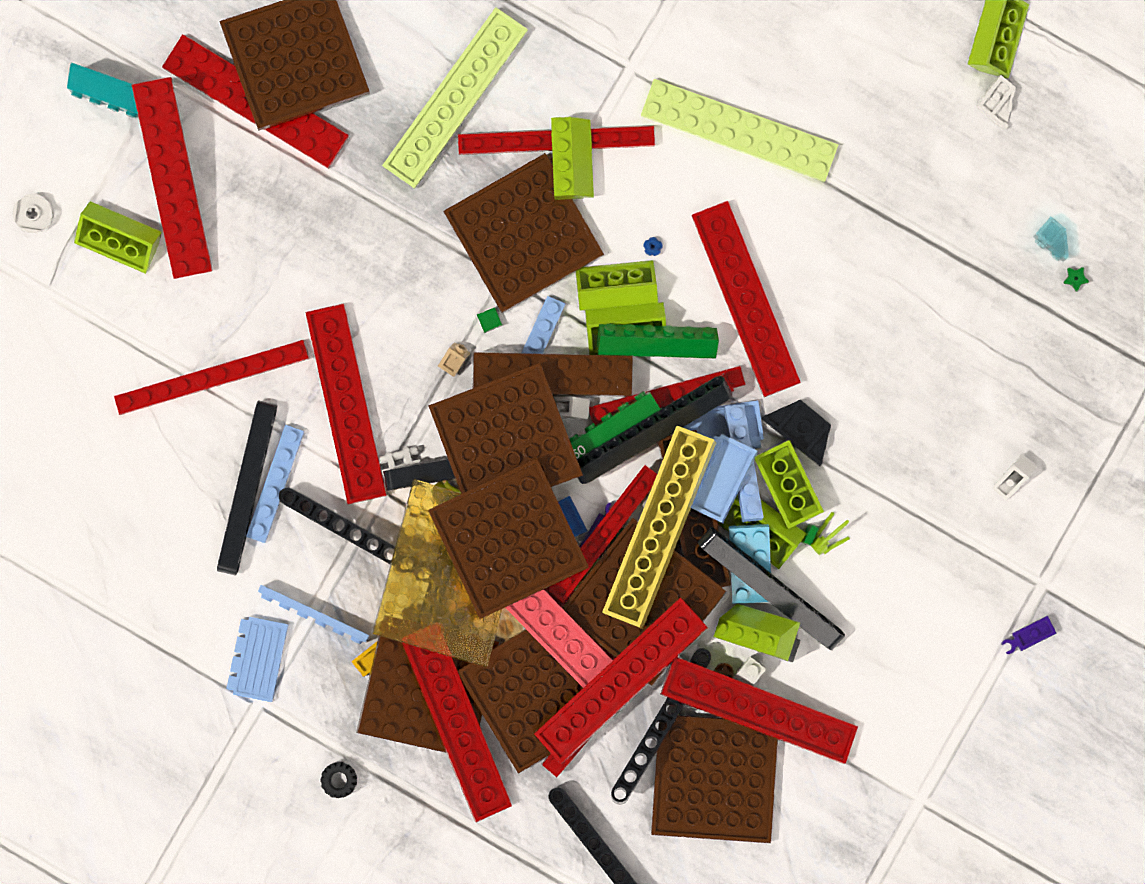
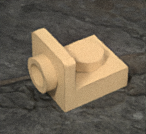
[438,343,471,377]

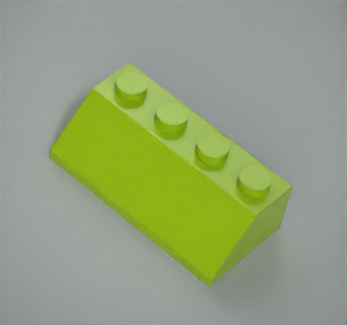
[967,0,1029,79]
[551,117,594,200]
[74,201,162,274]
[575,260,658,311]
[585,302,666,355]
[754,440,824,529]
[717,494,806,569]
[713,604,800,661]

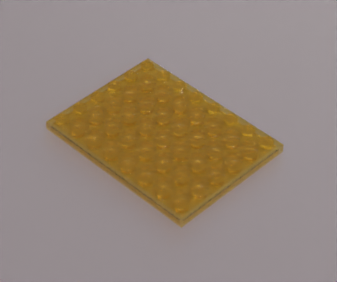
[372,479,502,667]

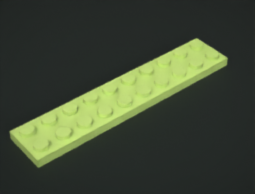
[382,7,528,189]
[641,79,839,182]

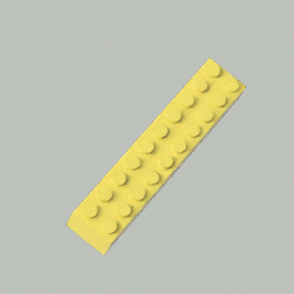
[602,426,716,629]

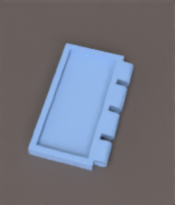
[682,400,764,449]
[691,434,758,523]
[226,617,289,703]

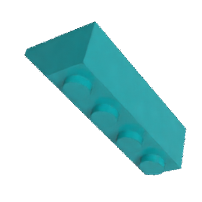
[67,62,138,119]

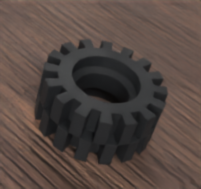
[320,762,357,798]

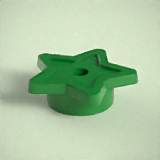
[1063,267,1089,292]

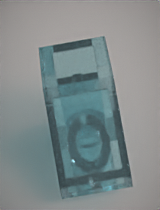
[1033,216,1069,262]

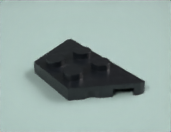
[761,399,831,467]

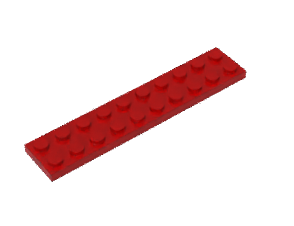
[162,34,349,169]
[132,77,213,279]
[691,201,801,398]
[305,304,387,505]
[534,598,709,764]
[400,622,512,822]
[660,657,858,764]

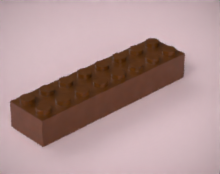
[472,352,633,397]
[658,430,731,588]

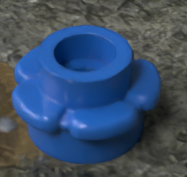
[643,237,663,256]

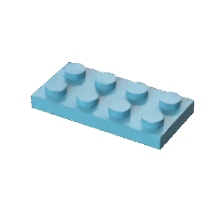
[729,524,771,604]

